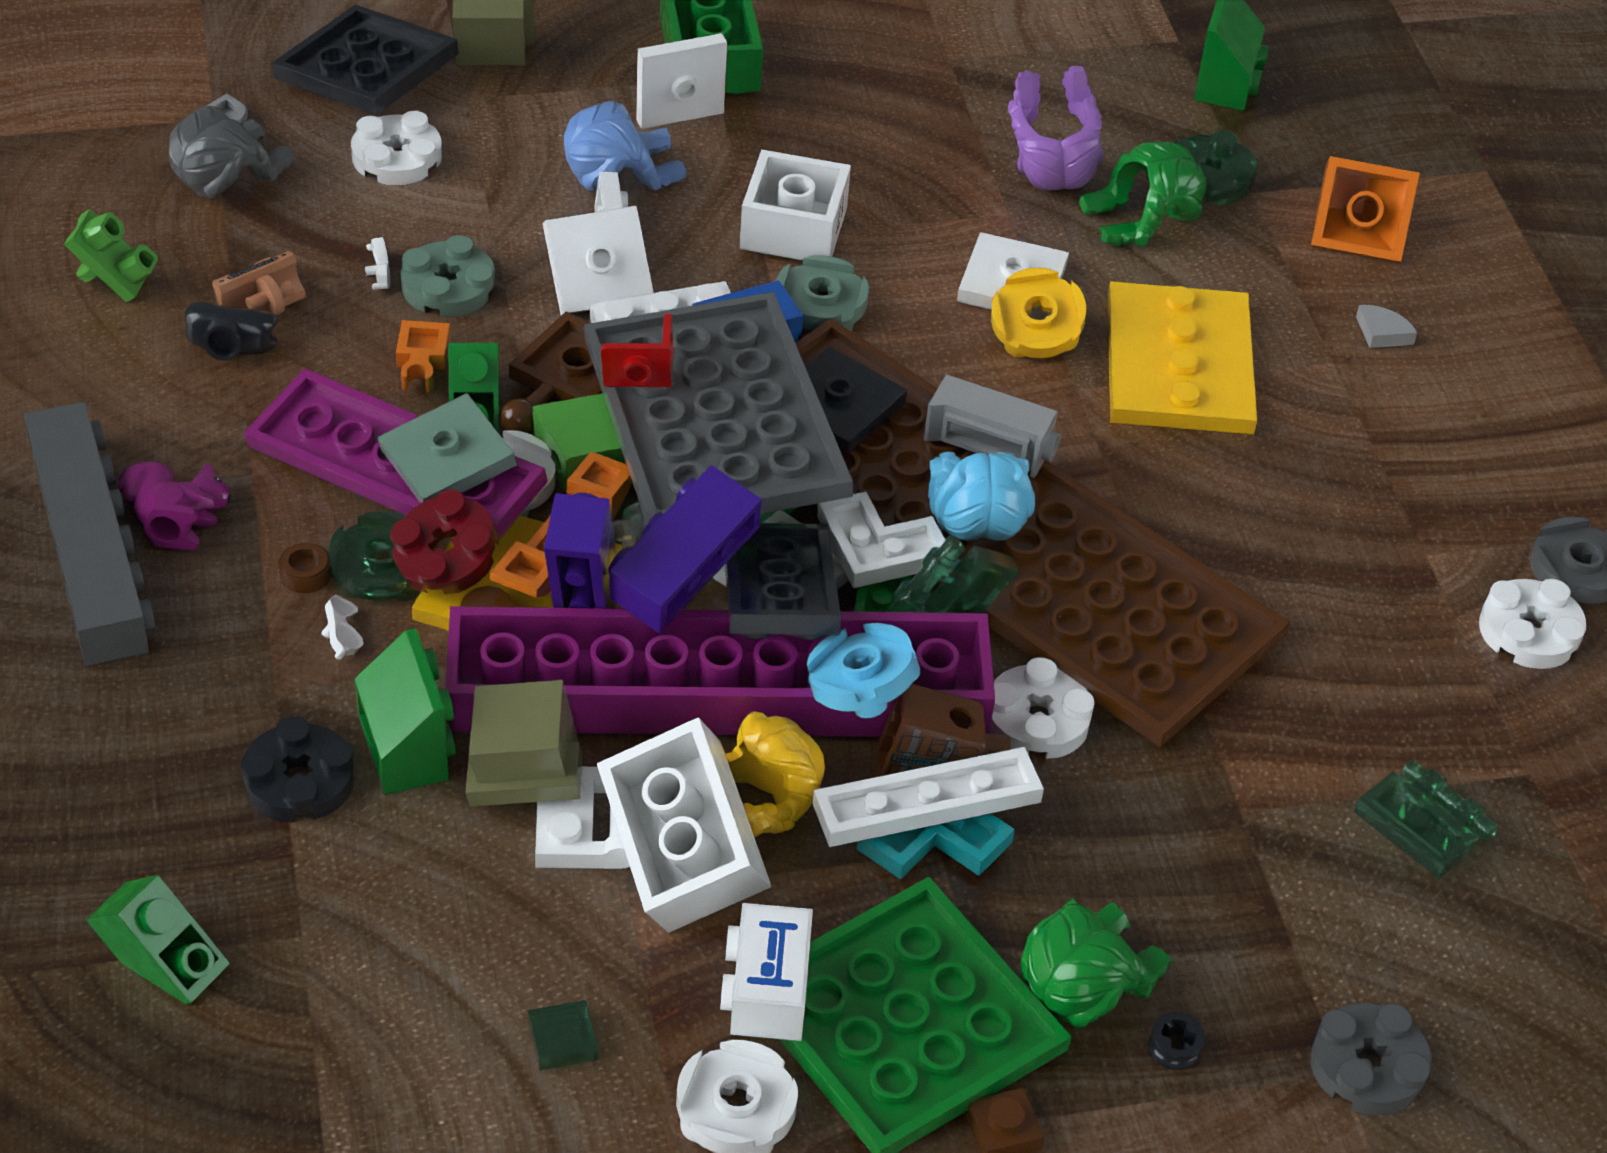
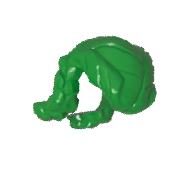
[1079,142,1207,247]
[1021,898,1171,1029]

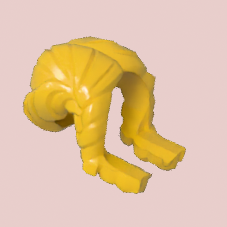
[725,711,825,837]

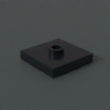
[805,346,907,454]

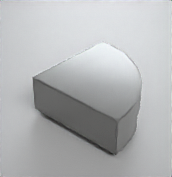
[1356,305,1417,348]

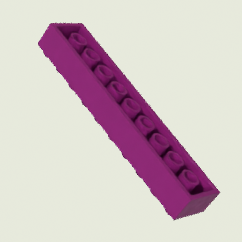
[445,606,995,737]

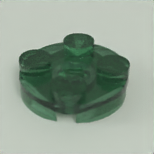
[1174,130,1258,205]
[329,511,421,601]

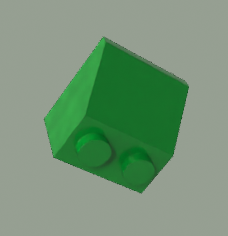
[1194,0,1270,111]

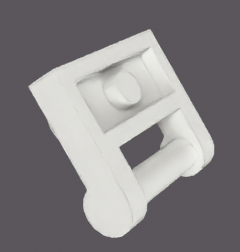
[535,766,630,869]

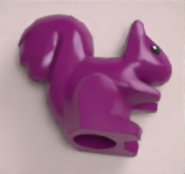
[118,461,231,551]

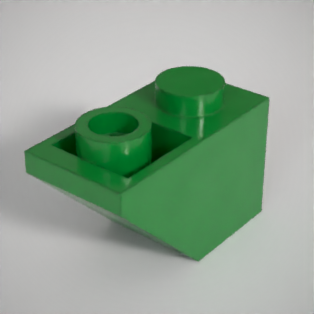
[448,343,500,433]
[86,875,230,1004]

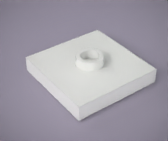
[636,33,727,129]
[542,206,654,315]
[957,232,1069,320]

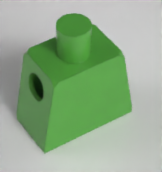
[533,393,626,491]

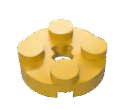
[991,268,1086,358]

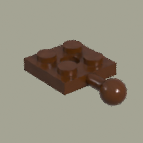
[499,312,602,434]

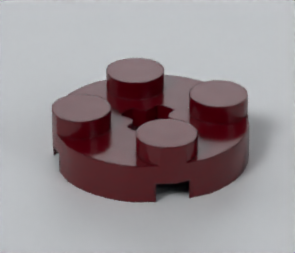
[390,489,499,595]

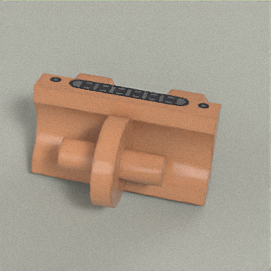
[212,251,306,316]

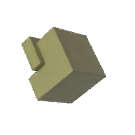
[452,0,535,66]
[465,680,583,807]

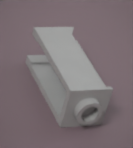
[924,374,1061,478]

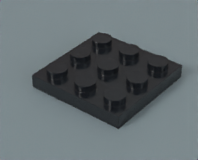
[271,4,459,115]

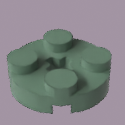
[400,235,495,317]
[776,255,869,332]

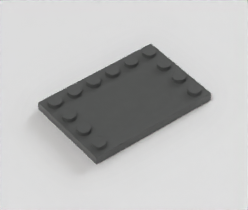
[584,292,853,524]

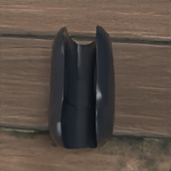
[185,302,278,361]

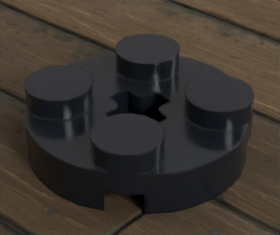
[240,716,354,822]

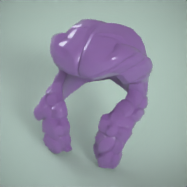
[1008,66,1105,191]

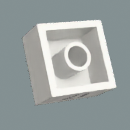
[740,149,851,260]

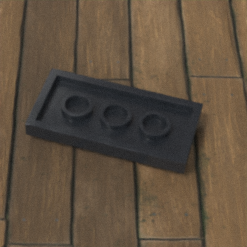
[725,523,841,640]

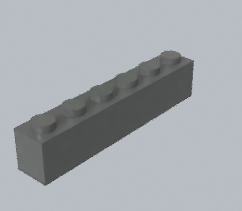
[24,402,156,666]

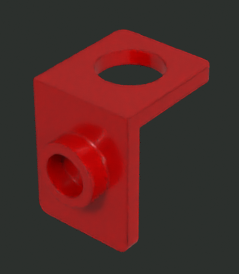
[601,313,674,387]

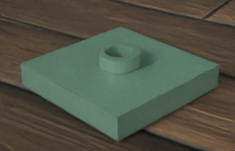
[377,393,517,503]

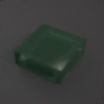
[528,1000,598,1071]

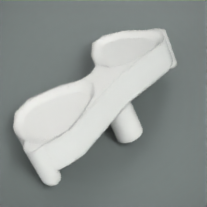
[365,237,391,290]
[322,595,364,660]

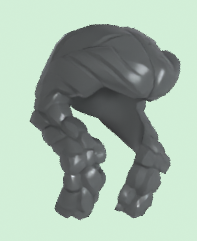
[169,106,295,200]

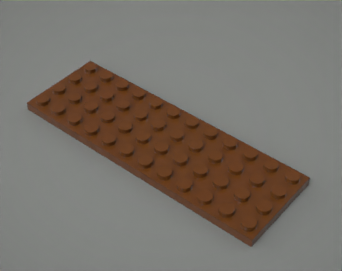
[795,318,1290,747]

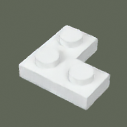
[817,492,952,588]

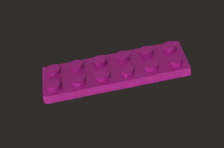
[243,368,548,539]

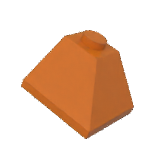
[1311,156,1420,263]

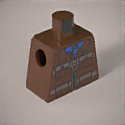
[876,684,1011,777]

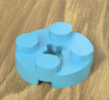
[807,623,920,718]

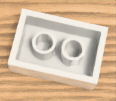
[597,717,772,933]

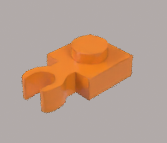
[396,320,451,393]

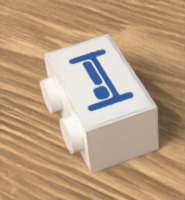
[720,903,813,1041]

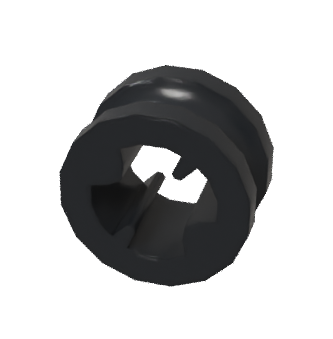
[1148,1012,1205,1070]

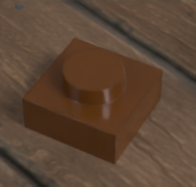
[965,1088,1045,1153]

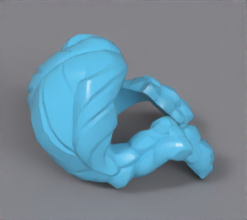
[928,452,1035,541]

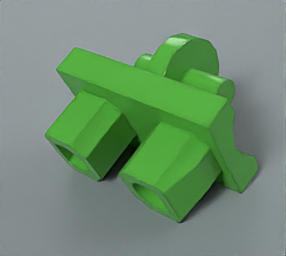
[64,209,158,303]

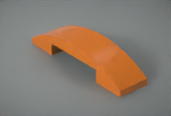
[490,451,632,598]

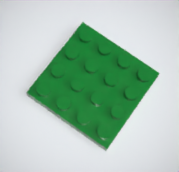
[779,877,1072,1153]

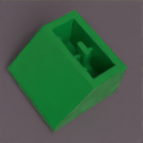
[354,628,456,795]

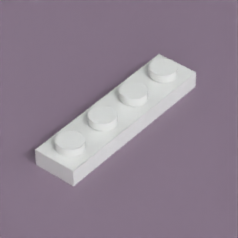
[813,747,1044,847]

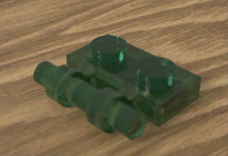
[886,536,1019,613]
[1354,759,1499,879]

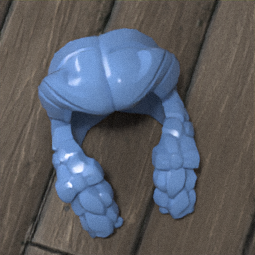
[564,101,687,191]

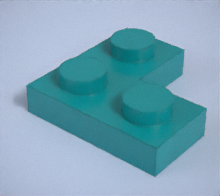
[857,813,1015,879]

